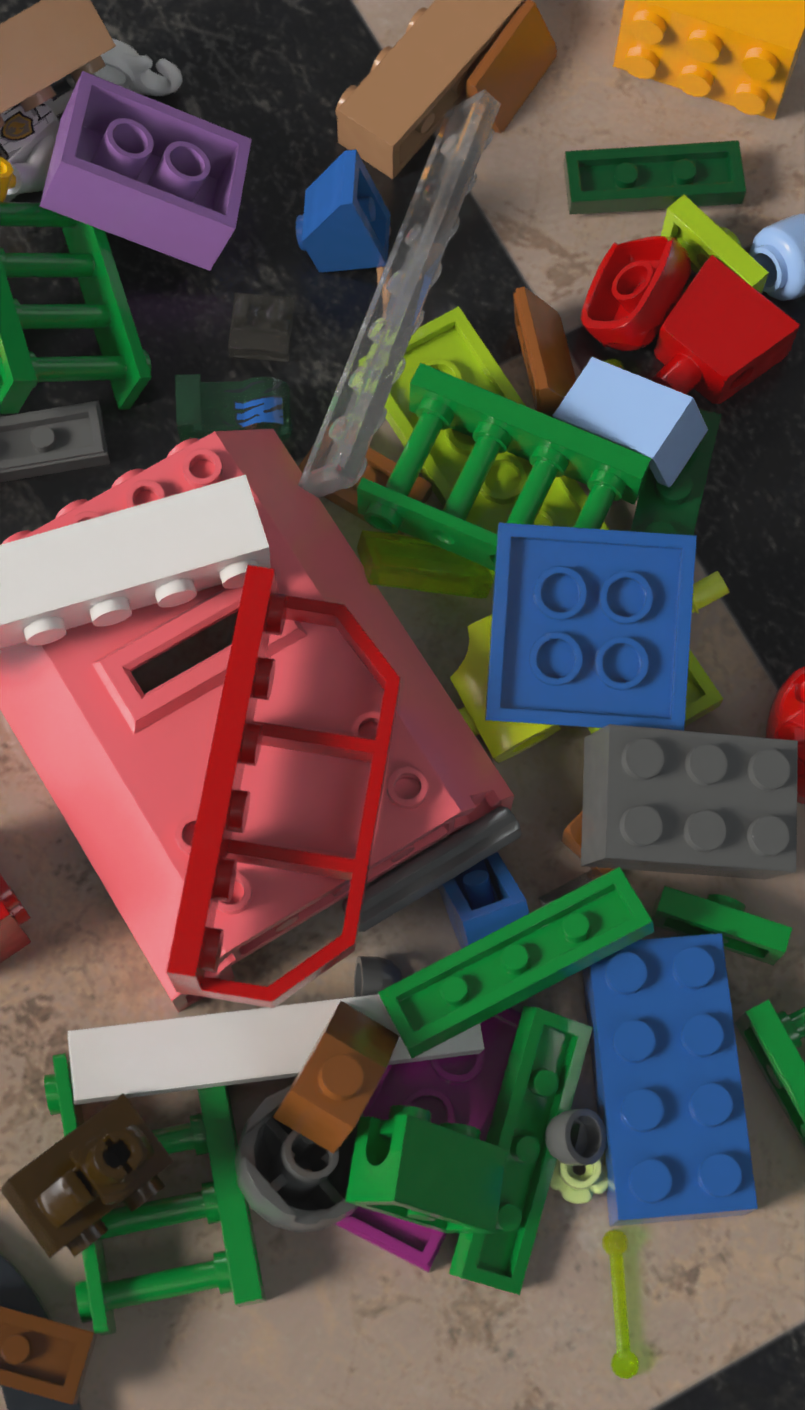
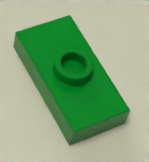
[651,885,792,966]

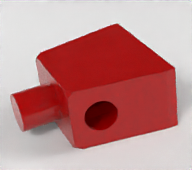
[651,255,800,404]

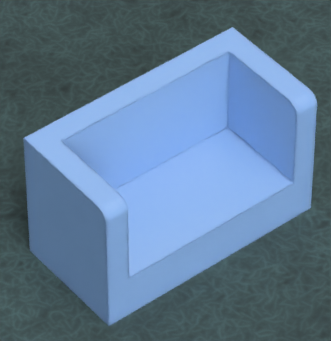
[553,357,708,487]

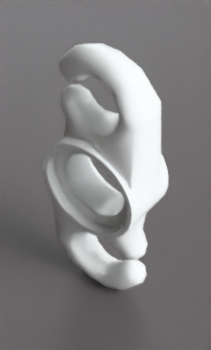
[92,39,182,96]

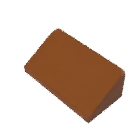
[465,0,557,133]
[513,287,576,417]

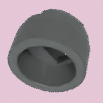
[354,956,403,997]
[545,1108,607,1166]

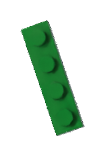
[378,867,654,1059]
[448,1006,593,1295]

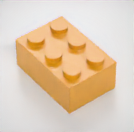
[613,0,805,120]

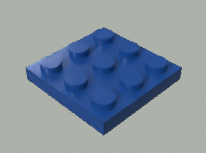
[485,523,697,731]

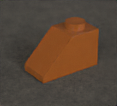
[273,1001,399,1154]

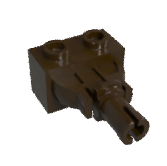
[0,1093,174,1258]

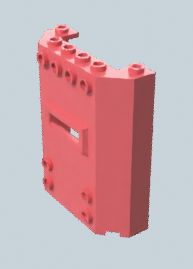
[0,429,514,1013]

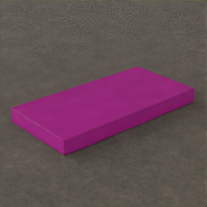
[334,1008,522,1273]

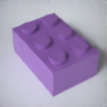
[40,71,252,271]

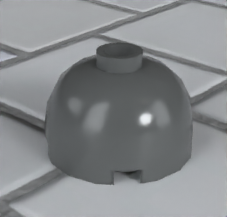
[235,1086,365,1233]

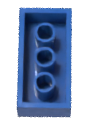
[582,933,758,1227]

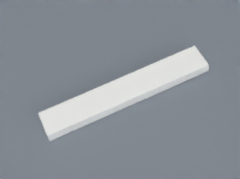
[67,994,484,1105]

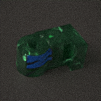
[175,374,292,443]

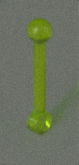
[602,1229,639,1379]

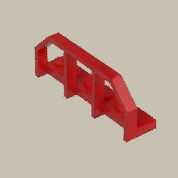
[166,565,400,1008]

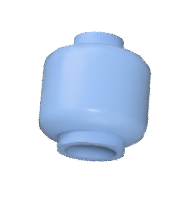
[750,213,805,301]

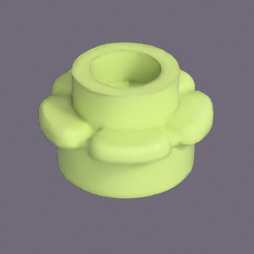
[550,1151,608,1204]

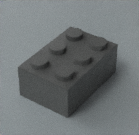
[581,724,798,880]

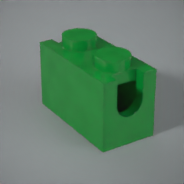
[345,1105,507,1233]

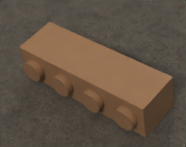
[0,0,116,128]
[335,0,527,179]

